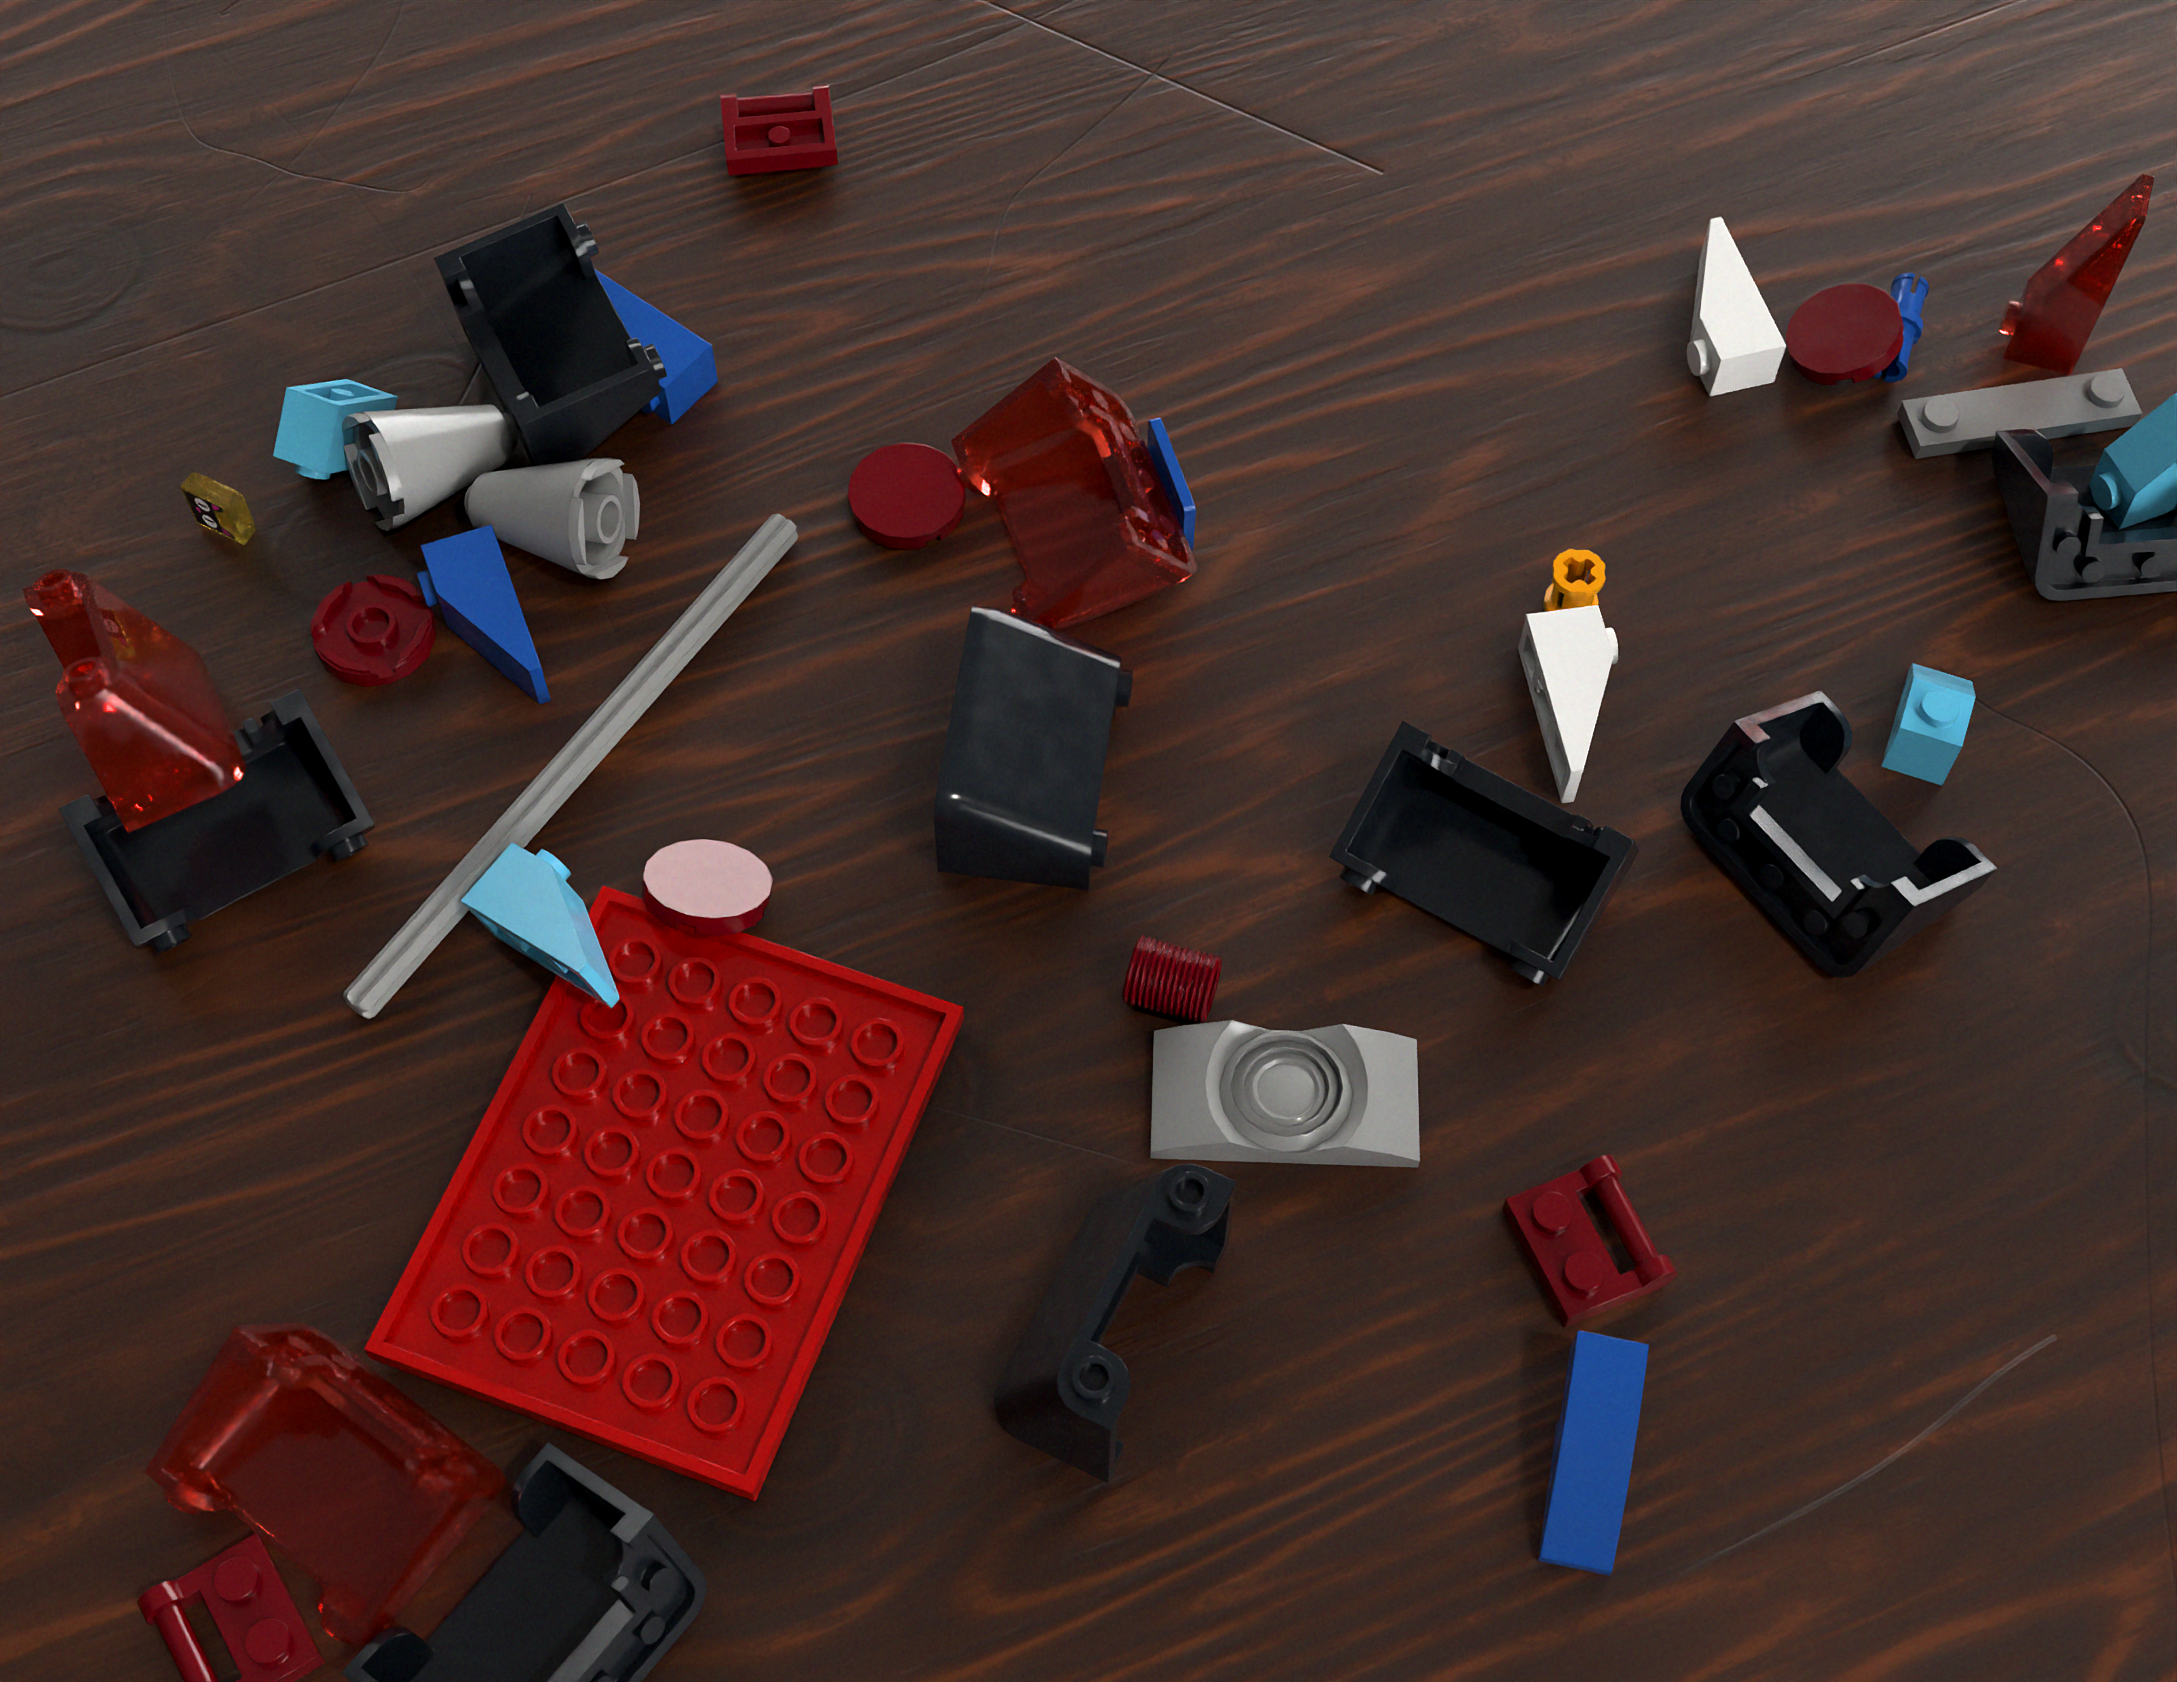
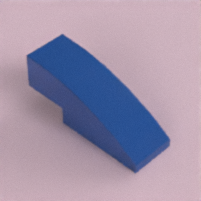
[1538,1330,1649,1576]

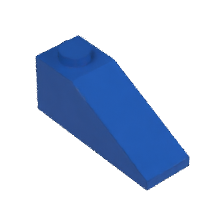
[594,269,718,425]
[417,524,551,705]

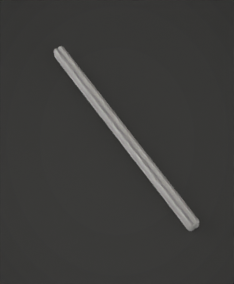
[343,513,798,1019]

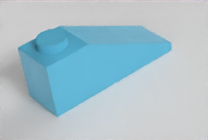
[461,842,620,1008]

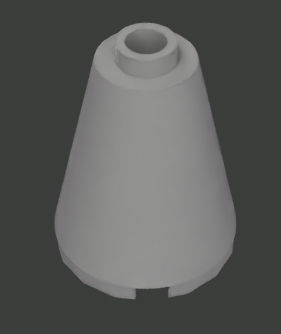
[342,404,518,531]
[464,457,640,579]

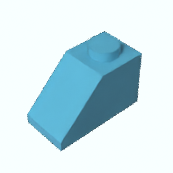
[273,379,398,479]
[2088,393,2177,530]
[1881,663,1976,786]

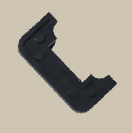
[434,203,667,466]
[1992,429,2177,601]
[934,605,1133,890]
[58,688,375,955]
[1680,690,1997,978]
[1329,721,1639,987]
[994,1164,1237,1483]
[341,1442,707,1682]

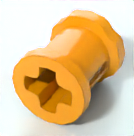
[1543,549,1606,612]

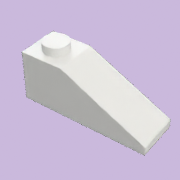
[1687,217,1786,396]
[1518,605,1618,803]

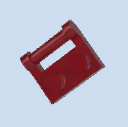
[720,84,838,176]
[1502,1154,1678,1328]
[137,1533,326,1682]

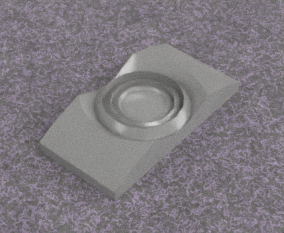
[1150,1020,1420,1168]

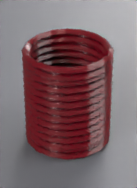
[1122,934,1222,1023]

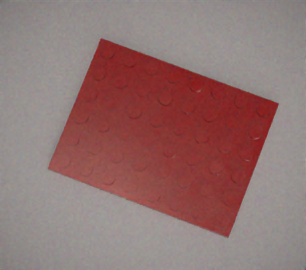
[364,885,965,1502]

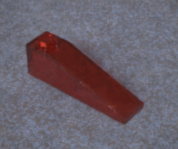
[1999,174,2154,376]

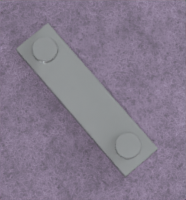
[1897,368,2143,459]

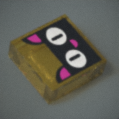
[180,472,256,545]

